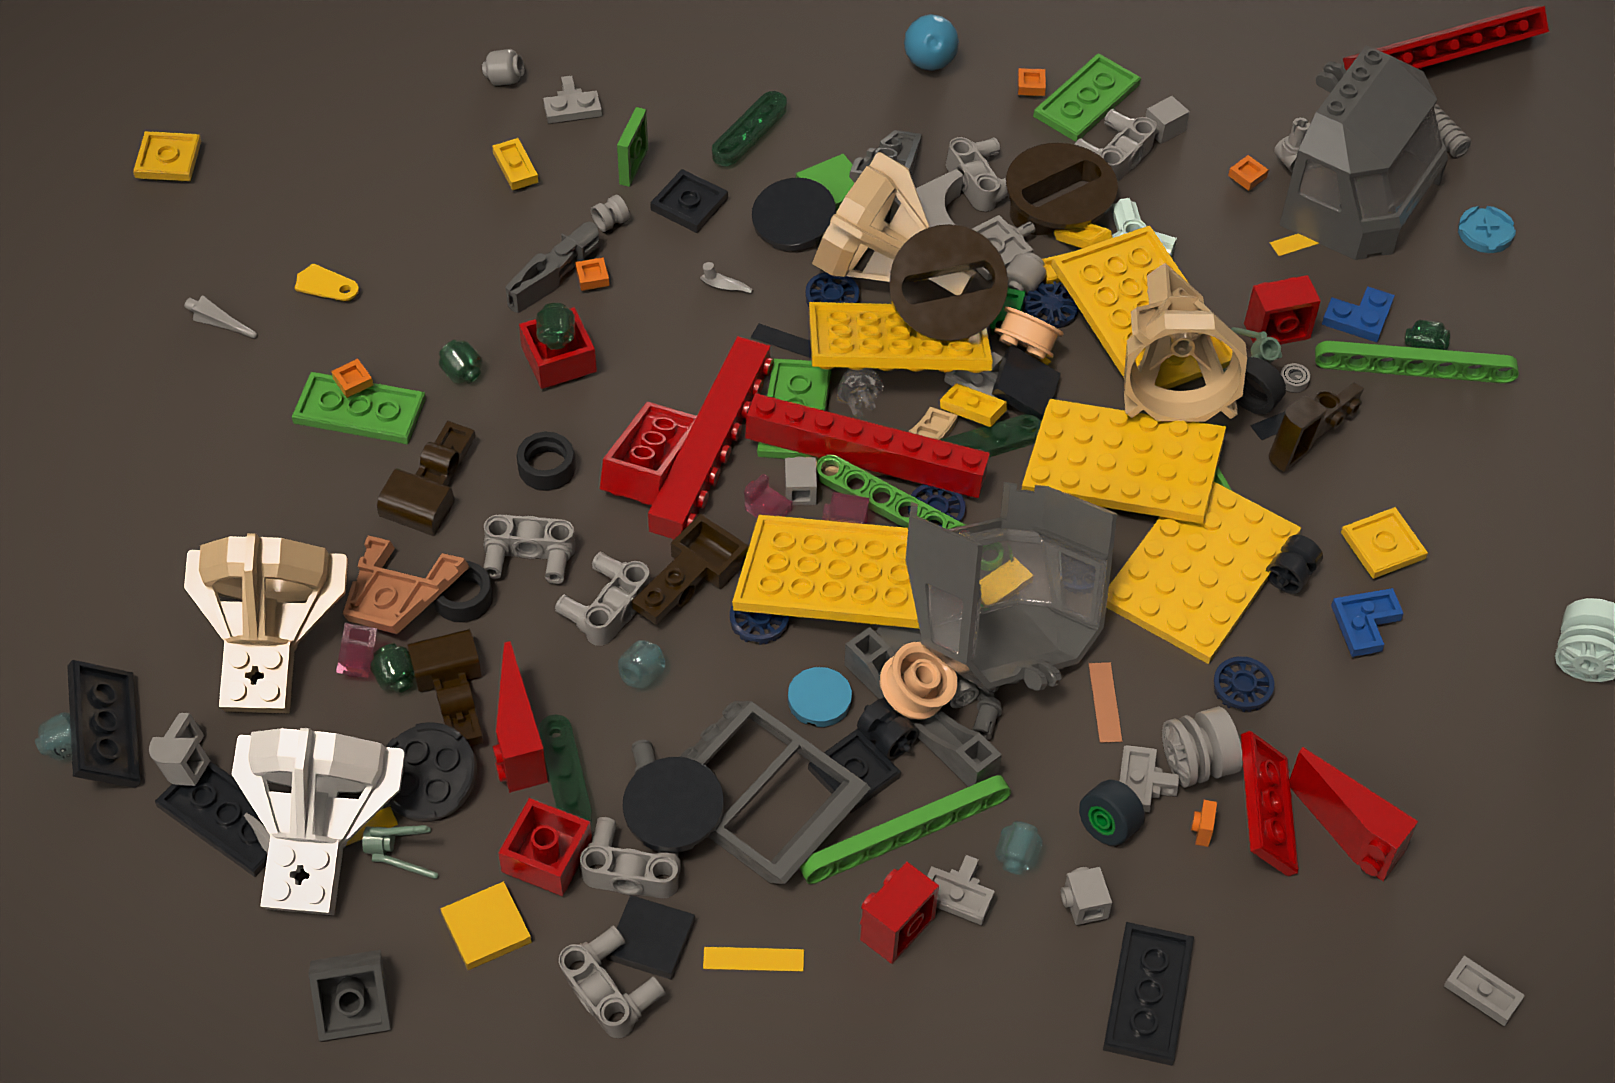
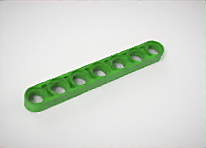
[1315,341,1519,383]
[816,455,1001,570]
[799,775,1011,884]

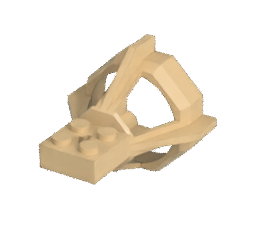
[812,152,977,295]
[1124,263,1247,422]
[184,533,348,713]

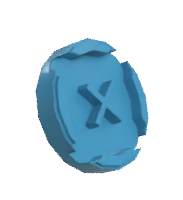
[1458,206,1516,253]
[788,667,852,727]

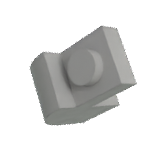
[149,713,210,786]

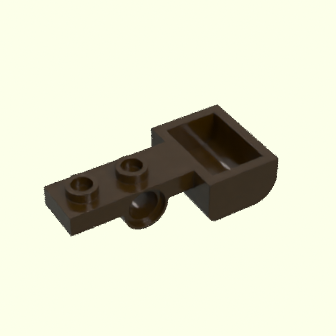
[1269,382,1364,472]
[377,421,476,536]
[632,514,749,625]
[407,629,484,746]

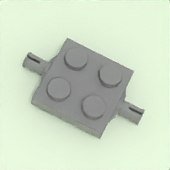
[972,215,1035,281]

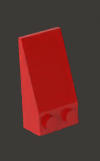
[600,401,697,505]
[492,641,548,793]
[1289,747,1418,881]

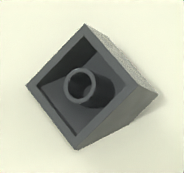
[309,950,390,1041]

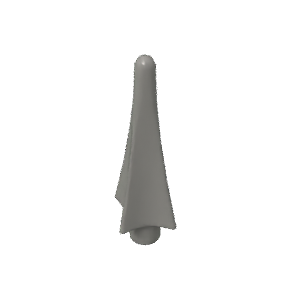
[184,295,257,338]

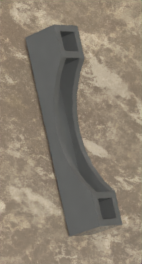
[844,627,1002,787]

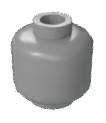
[482,49,525,86]
[1006,252,1046,295]

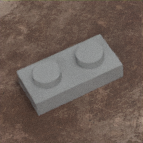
[1444,956,1525,1026]

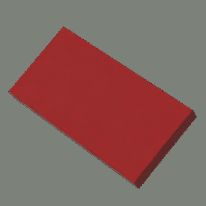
[1241,731,1298,876]

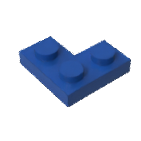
[1322,286,1395,342]
[1331,588,1404,657]

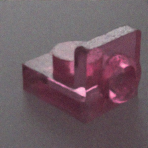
[744,474,793,518]

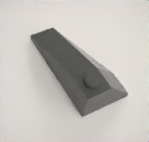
[849,130,922,211]

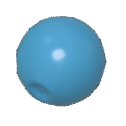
[904,14,959,71]

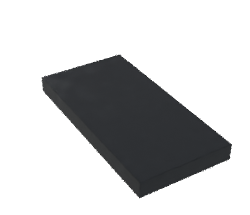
[67,660,141,788]
[155,761,268,877]
[1103,922,1194,1066]

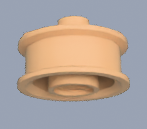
[994,307,1064,360]
[880,642,957,720]

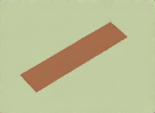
[1089,662,1123,743]

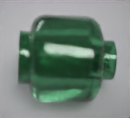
[536,303,575,350]
[1405,319,1450,350]
[439,340,483,384]
[370,643,415,693]

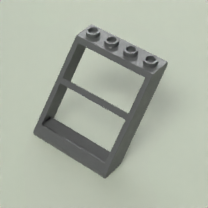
[679,701,871,884]

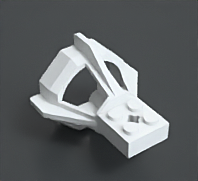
[232,728,405,915]

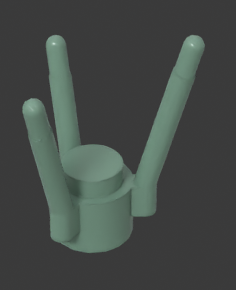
[1223,327,1282,372]
[362,825,438,879]

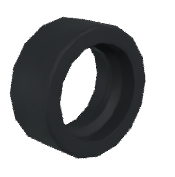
[1236,357,1286,415]
[516,431,576,490]
[433,561,493,622]

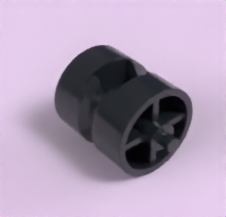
[1266,535,1323,594]
[857,697,919,760]

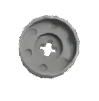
[1162,706,1242,788]

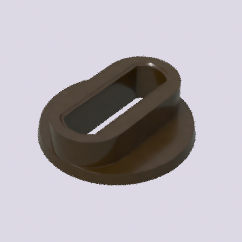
[1006,143,1118,235]
[889,224,1008,341]

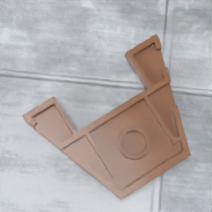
[343,535,469,634]

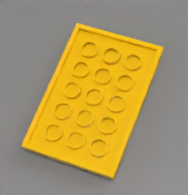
[1051,225,1232,389]
[809,302,993,373]
[1022,399,1226,524]
[1106,482,1301,664]
[732,515,931,629]

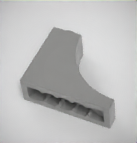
[890,169,964,227]

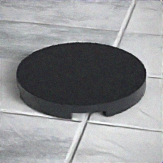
[752,177,836,251]
[386,722,477,822]
[622,757,724,853]

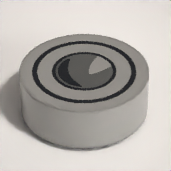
[1280,363,1310,392]

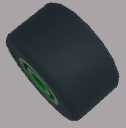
[1079,779,1145,846]

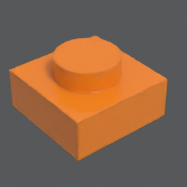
[1018,68,1046,96]
[1228,155,1269,191]
[575,257,609,291]
[331,359,373,398]
[1191,800,1217,847]

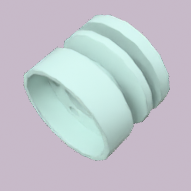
[1555,598,1615,682]

